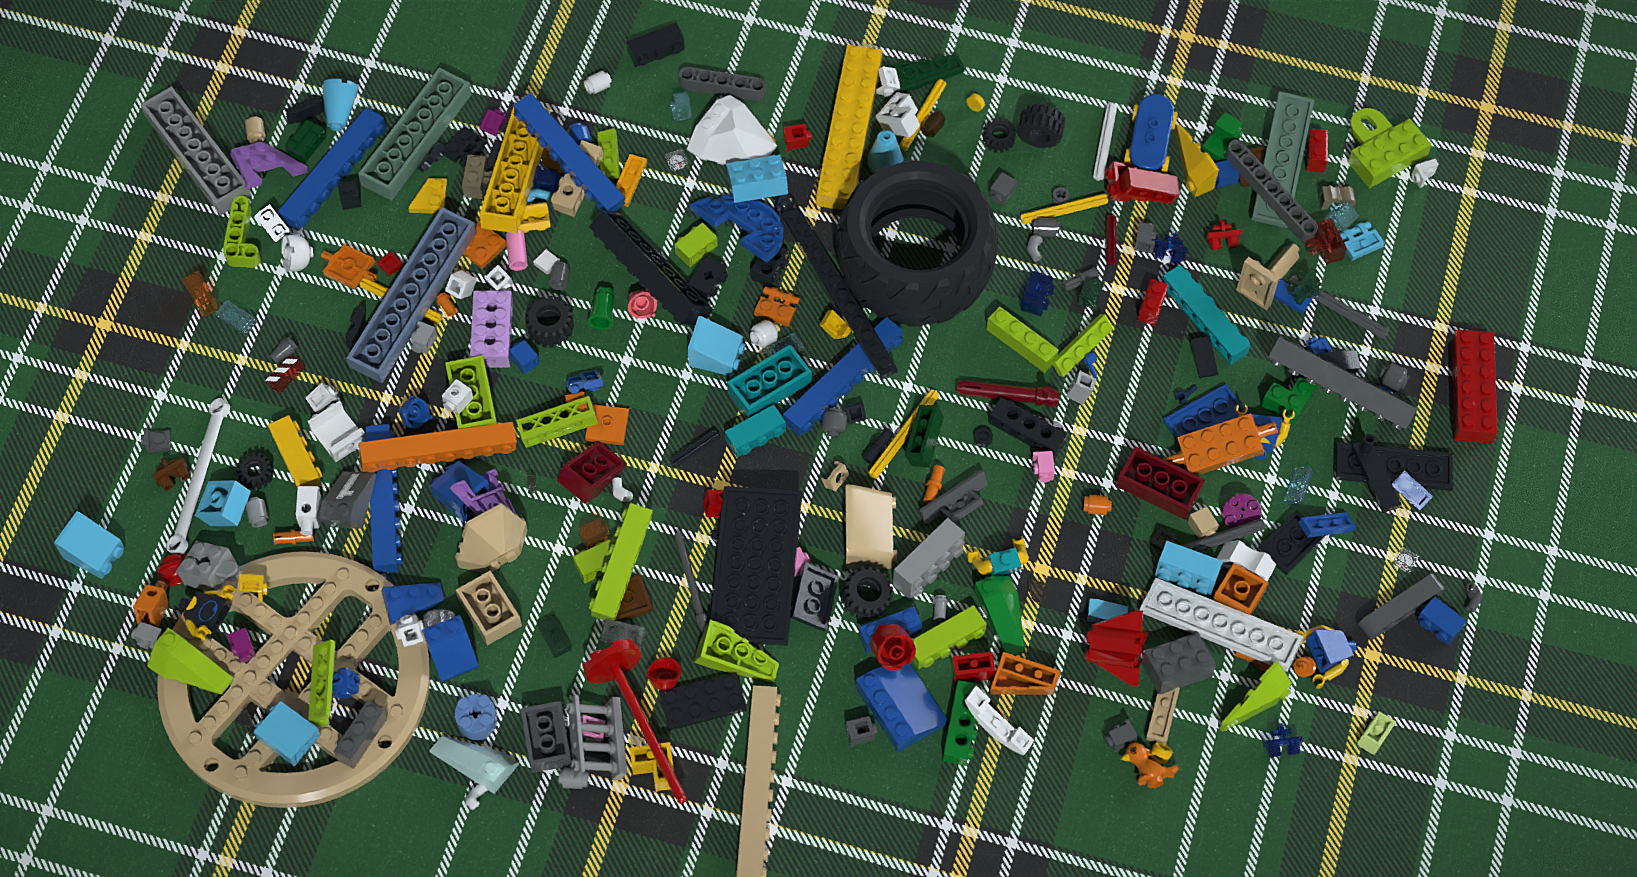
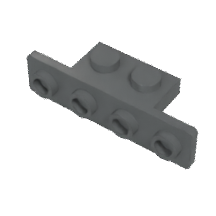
[920,470,988,525]

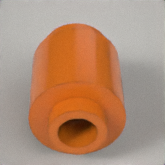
[1083,495,1112,515]

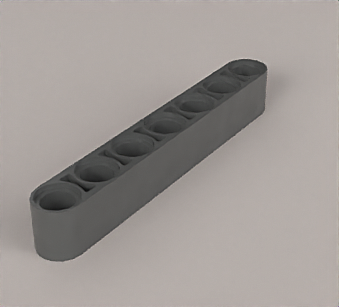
[1225,140,1318,242]

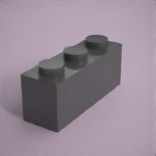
[334,701,387,769]

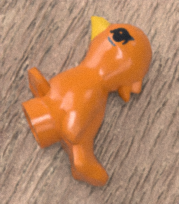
[1121,743,1179,788]

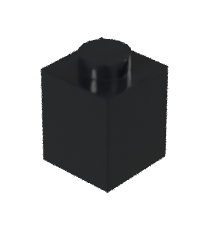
[338,180,361,210]

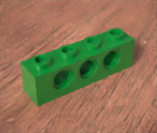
[943,680,985,766]

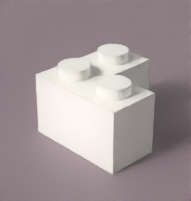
[875,92,920,137]

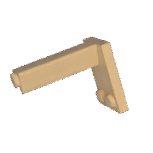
[1236,243,1299,310]

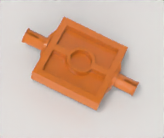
[321,244,377,289]

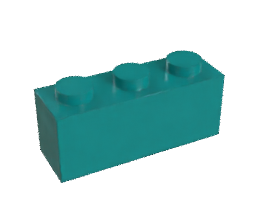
[725,405,786,457]

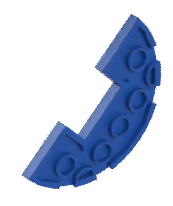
[690,195,784,263]

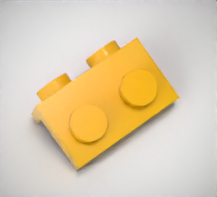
[519,202,551,233]

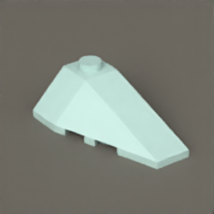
[430,736,519,794]

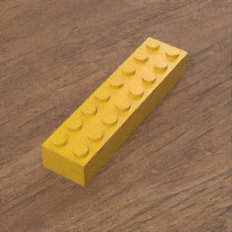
[480,107,550,234]

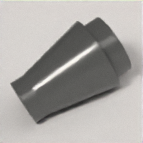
[269,337,298,363]

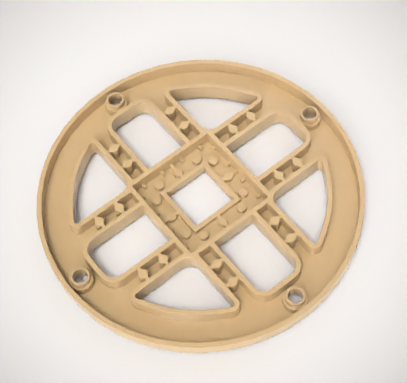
[157,552,431,808]

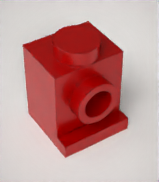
[784,124,811,152]

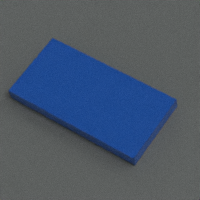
[1163,384,1248,441]

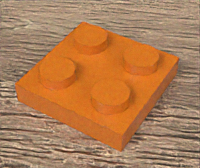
[463,221,507,269]

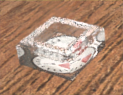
[665,148,689,171]
[1392,546,1419,574]

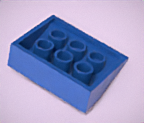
[856,664,949,753]

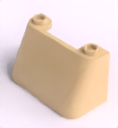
[845,485,897,569]

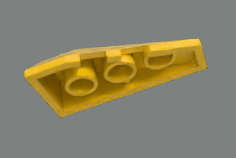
[1175,124,1219,197]

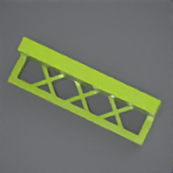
[516,396,599,448]
[308,640,335,727]

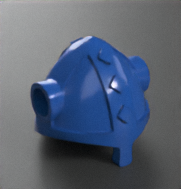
[398,396,433,429]

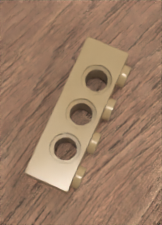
[551,140,604,217]

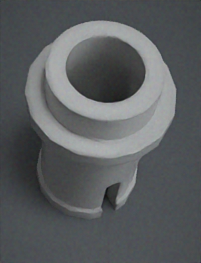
[932,595,948,622]

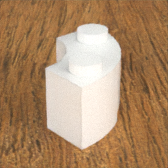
[1216,540,1276,581]

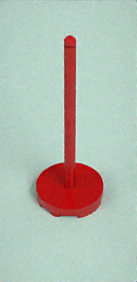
[582,639,687,804]

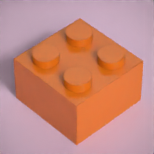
[1213,564,1269,615]

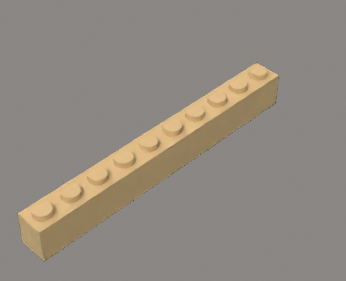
[737,686,781,877]

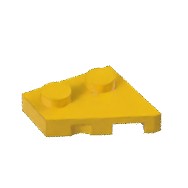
[409,178,448,214]

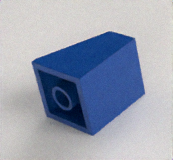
[430,461,490,523]
[422,615,479,682]

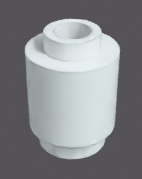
[583,71,612,94]

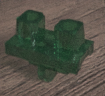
[1287,268,1321,305]

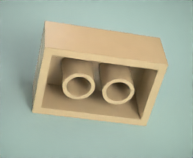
[456,571,522,646]

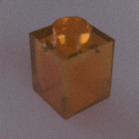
[578,518,610,550]

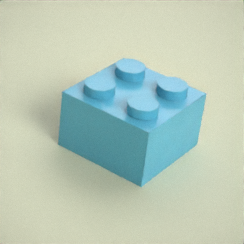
[195,480,251,526]

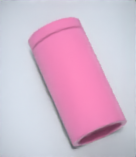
[506,230,528,271]

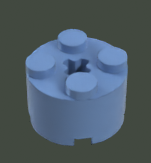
[455,694,498,741]

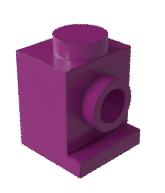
[227,628,256,662]

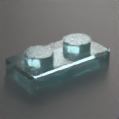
[215,300,257,335]
[1284,466,1314,504]

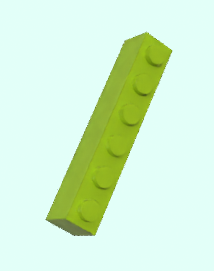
[589,503,653,623]

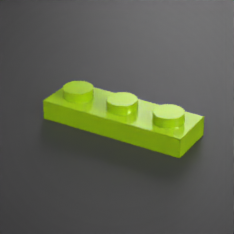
[597,128,620,180]

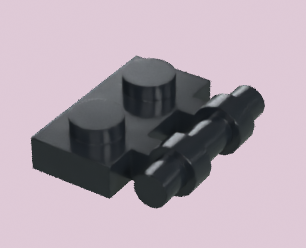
[442,126,488,168]

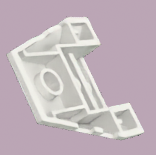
[687,95,777,165]

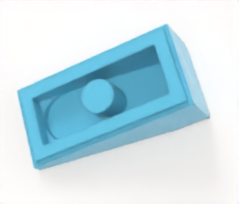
[1087,598,1128,623]

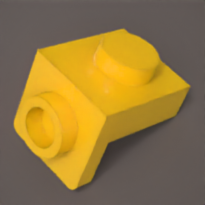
[820,310,851,339]
[239,573,268,602]

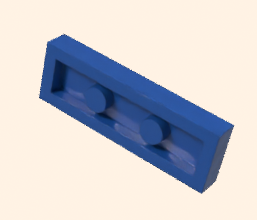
[1298,512,1356,537]

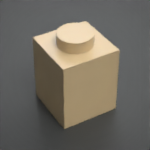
[1188,506,1219,540]

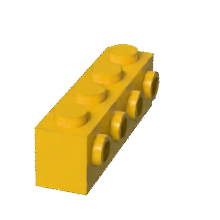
[268,415,323,489]

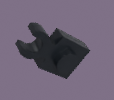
[417,142,445,173]

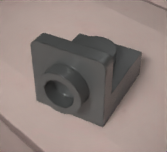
[141,427,171,453]

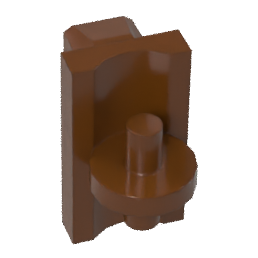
[152,457,190,492]

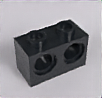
[751,247,790,288]

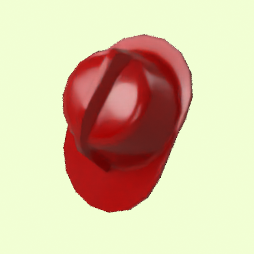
[157,553,188,587]

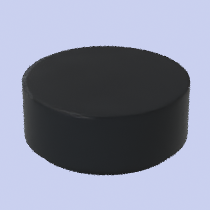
[974,427,993,448]

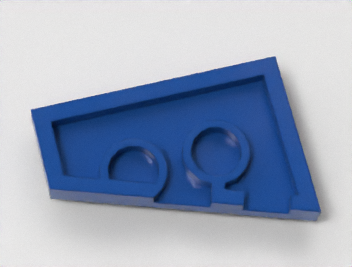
[381,583,444,625]

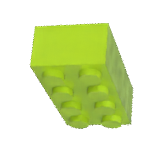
[445,355,497,429]

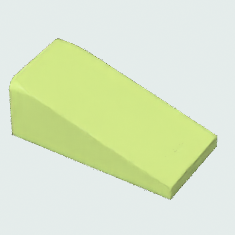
[1358,711,1396,755]

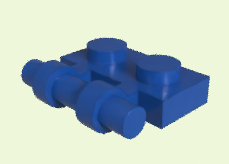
[566,370,604,394]

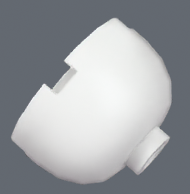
[281,235,313,272]

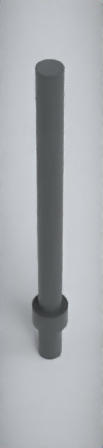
[674,532,709,635]

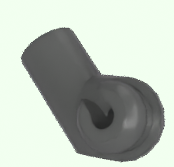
[1465,582,1482,612]

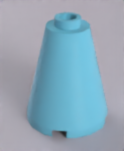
[322,79,358,131]
[867,131,903,173]

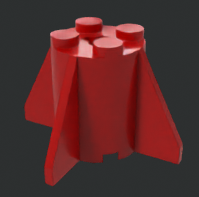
[1086,610,1148,686]

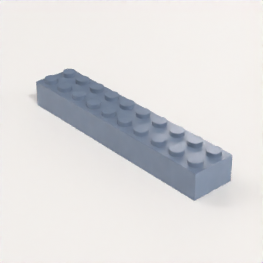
[346,208,476,383]

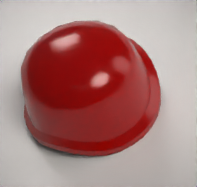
[646,657,682,690]

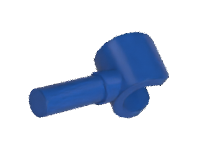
[1084,352,1098,379]

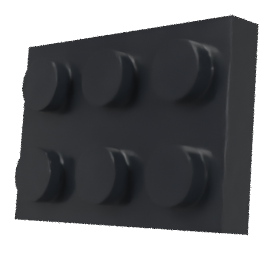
[1257,510,1326,576]
[790,562,839,632]

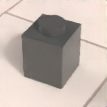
[989,173,1017,206]

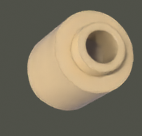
[245,116,265,144]

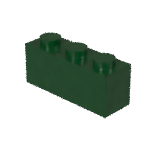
[905,405,944,468]

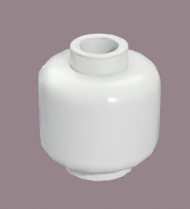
[750,320,778,348]

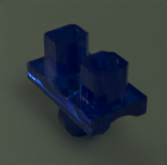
[1154,232,1188,265]
[1262,723,1303,758]

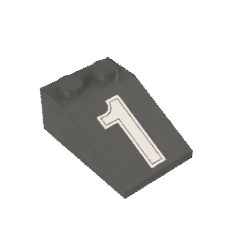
[318,471,377,529]

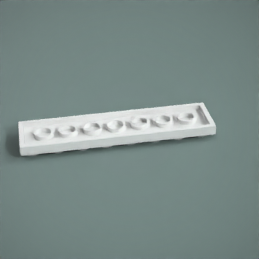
[1140,578,1303,672]

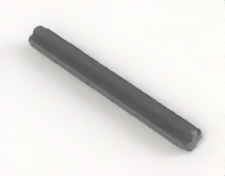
[1181,519,1266,552]

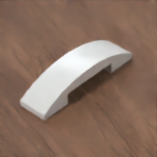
[965,686,1034,755]

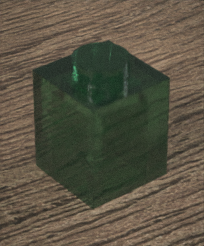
[1078,277,1105,310]

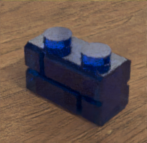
[1020,271,1056,316]

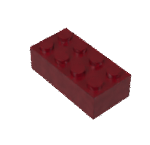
[1116,446,1205,520]

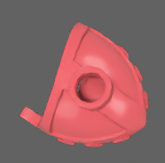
[627,288,657,319]

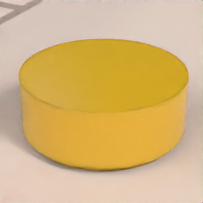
[967,94,985,112]

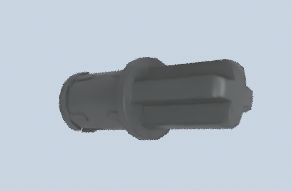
[1062,267,1099,291]

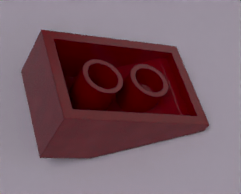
[557,441,627,504]

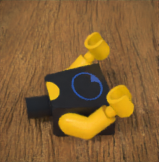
[178,584,237,641]

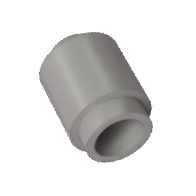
[245,497,268,528]
[559,768,589,789]

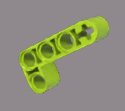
[223,195,261,268]

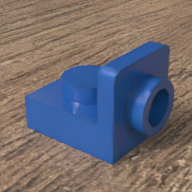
[1303,336,1333,354]

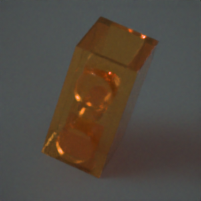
[181,271,219,318]

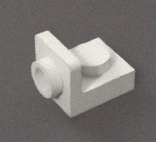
[876,67,900,97]
[1412,158,1439,188]
[306,383,340,413]

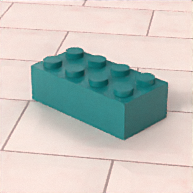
[727,345,812,419]

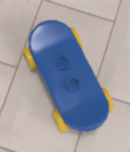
[1124,94,1178,174]

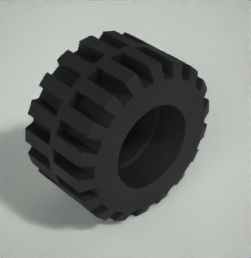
[1017,104,1066,148]
[525,296,574,348]
[840,566,893,620]

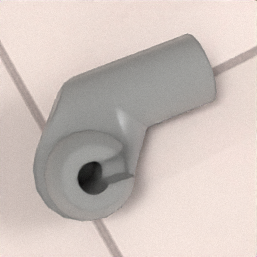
[1027,234,1043,262]

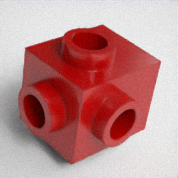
[703,490,724,518]

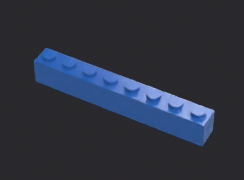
[513,93,625,212]
[278,108,386,231]
[783,318,903,437]
[366,424,402,574]

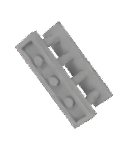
[566,695,627,780]

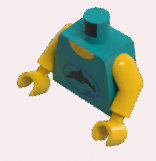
[967,536,1029,578]

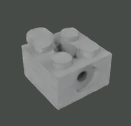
[176,541,241,591]

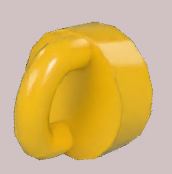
[1150,742,1173,764]

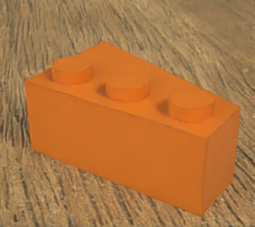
[990,652,1061,695]

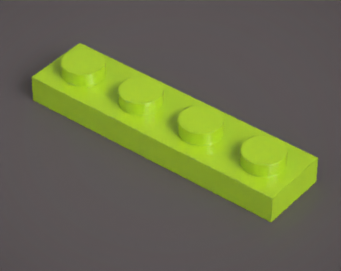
[1051,314,1113,377]

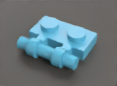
[1336,221,1385,261]

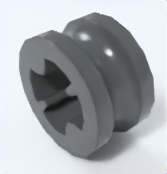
[1052,187,1069,205]

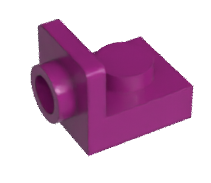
[479,109,509,137]

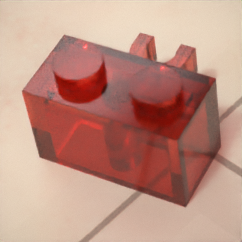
[1305,218,1347,265]

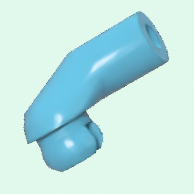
[527,188,550,203]

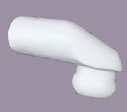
[612,478,633,502]
[465,784,487,810]

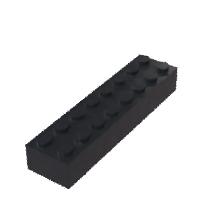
[589,210,714,326]

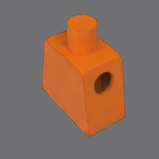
[133,581,168,628]

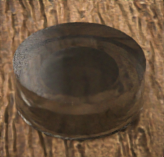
[527,474,536,494]

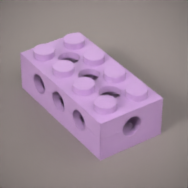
[470,291,513,368]

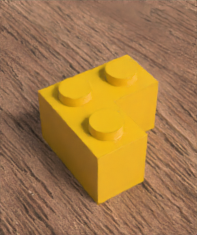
[630,742,674,791]

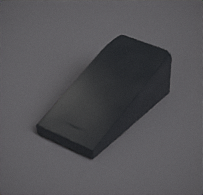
[1190,336,1218,378]

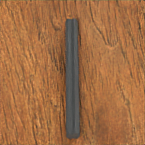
[1289,275,1389,339]

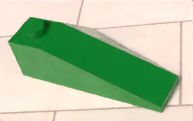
[974,575,1025,656]

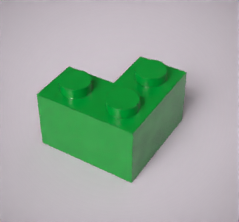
[1201,112,1243,163]
[1261,377,1316,425]

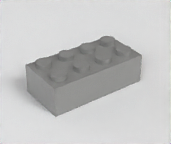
[893,518,965,600]

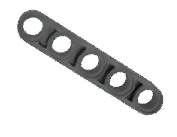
[679,67,766,101]
[1358,573,1446,640]

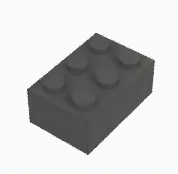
[1142,633,1216,695]
[521,701,571,773]

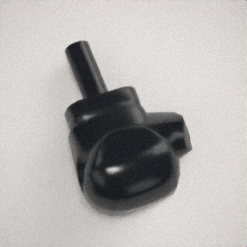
[774,194,795,213]

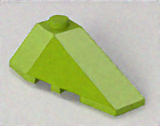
[694,620,779,683]
[147,628,234,695]
[1219,660,1292,732]

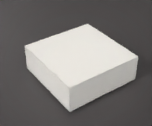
[533,250,560,275]

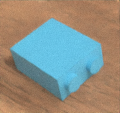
[254,701,321,766]

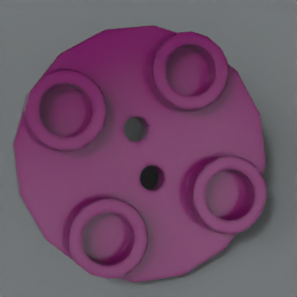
[1223,493,1262,528]

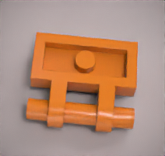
[754,286,800,327]

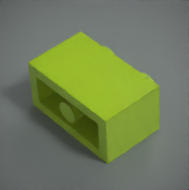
[675,223,718,267]

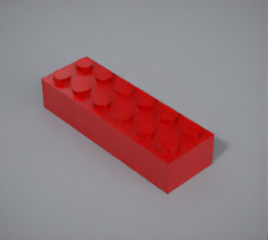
[1451,330,1497,443]

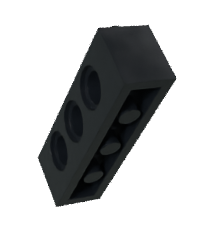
[989,397,1067,460]

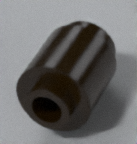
[920,111,946,138]

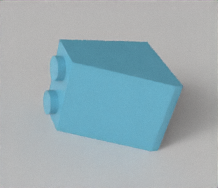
[688,316,745,377]
[54,511,125,579]

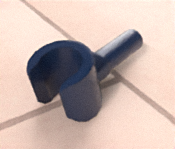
[1175,385,1198,405]

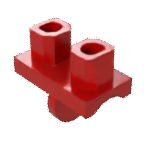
[1205,219,1242,251]

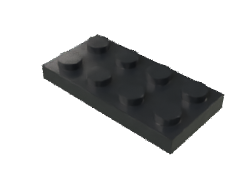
[659,672,747,731]

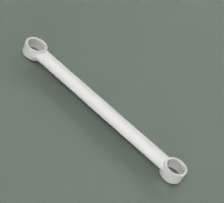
[166,398,230,556]

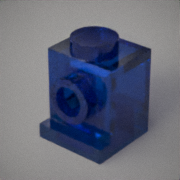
[533,166,561,193]

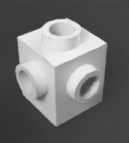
[395,615,424,647]

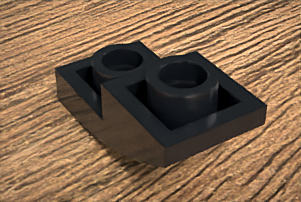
[285,98,324,124]
[345,306,366,349]

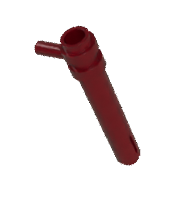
[956,380,1060,407]

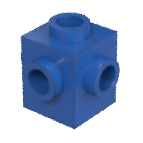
[332,668,360,699]

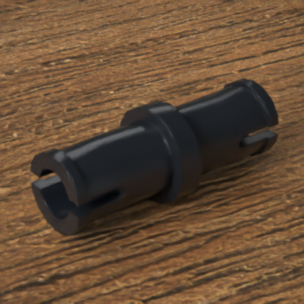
[862,427,894,464]

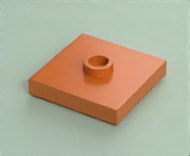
[585,404,629,445]

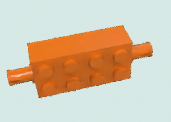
[1163,413,1278,476]

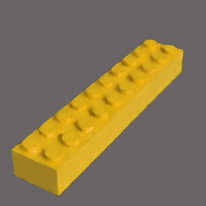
[816,44,883,210]

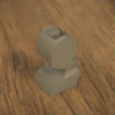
[1318,185,1356,210]

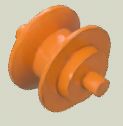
[1294,656,1316,677]

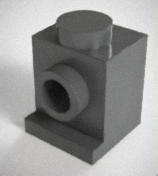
[1134,222,1156,253]
[846,716,877,747]
[1104,719,1138,752]

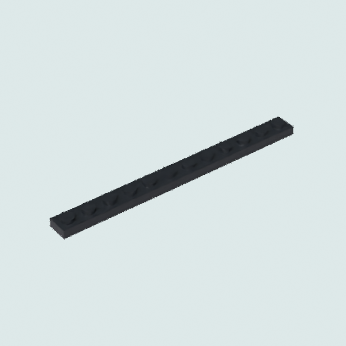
[781,206,898,380]

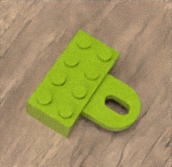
[1348,108,1432,188]

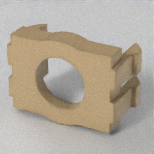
[821,461,849,492]

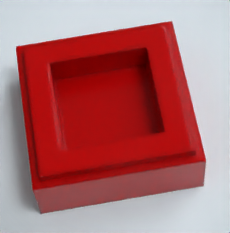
[377,252,403,277]

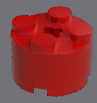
[870,624,916,671]

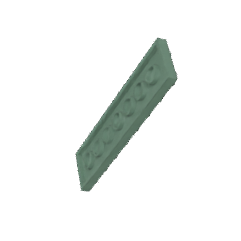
[1251,91,1314,228]

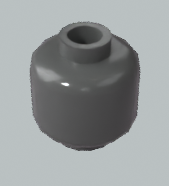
[1380,363,1410,391]
[821,408,847,437]

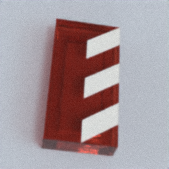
[265,355,306,394]

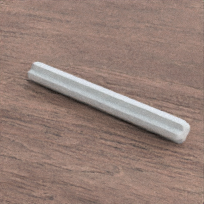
[1093,103,1117,181]

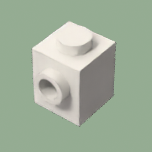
[484,265,513,291]
[445,271,477,299]
[442,379,473,414]

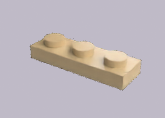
[1146,687,1180,744]

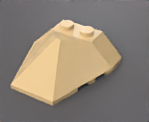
[455,503,528,573]

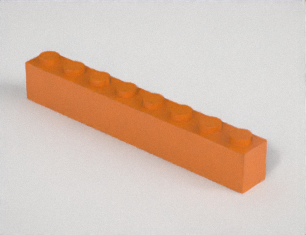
[358,422,517,473]

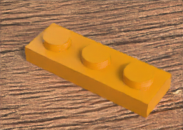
[616,154,647,207]

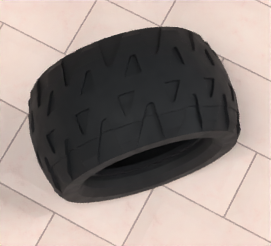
[836,160,998,327]

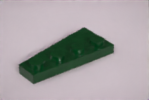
[885,54,965,93]

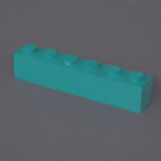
[1161,264,1251,365]

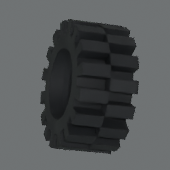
[983,118,1016,153]
[236,452,273,490]

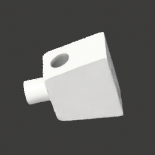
[296,486,323,536]

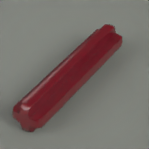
[1106,215,1117,265]

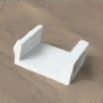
[307,401,367,462]

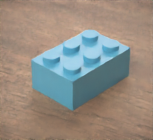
[726,155,788,203]
[1154,541,1223,597]

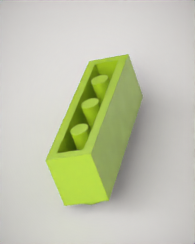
[987,307,1058,373]
[912,605,987,670]

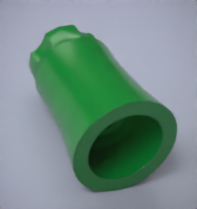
[587,287,614,330]

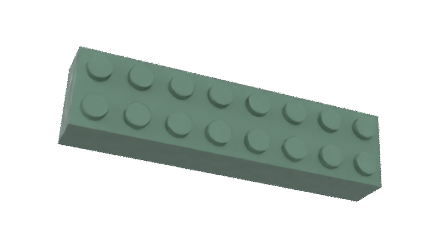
[358,68,472,201]

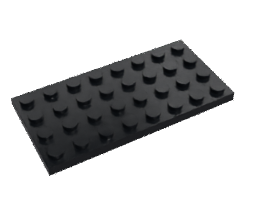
[711,486,803,646]

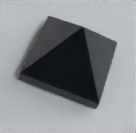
[844,402,867,425]

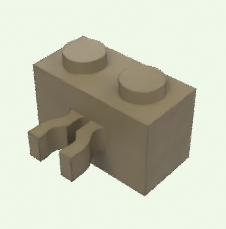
[462,155,493,199]

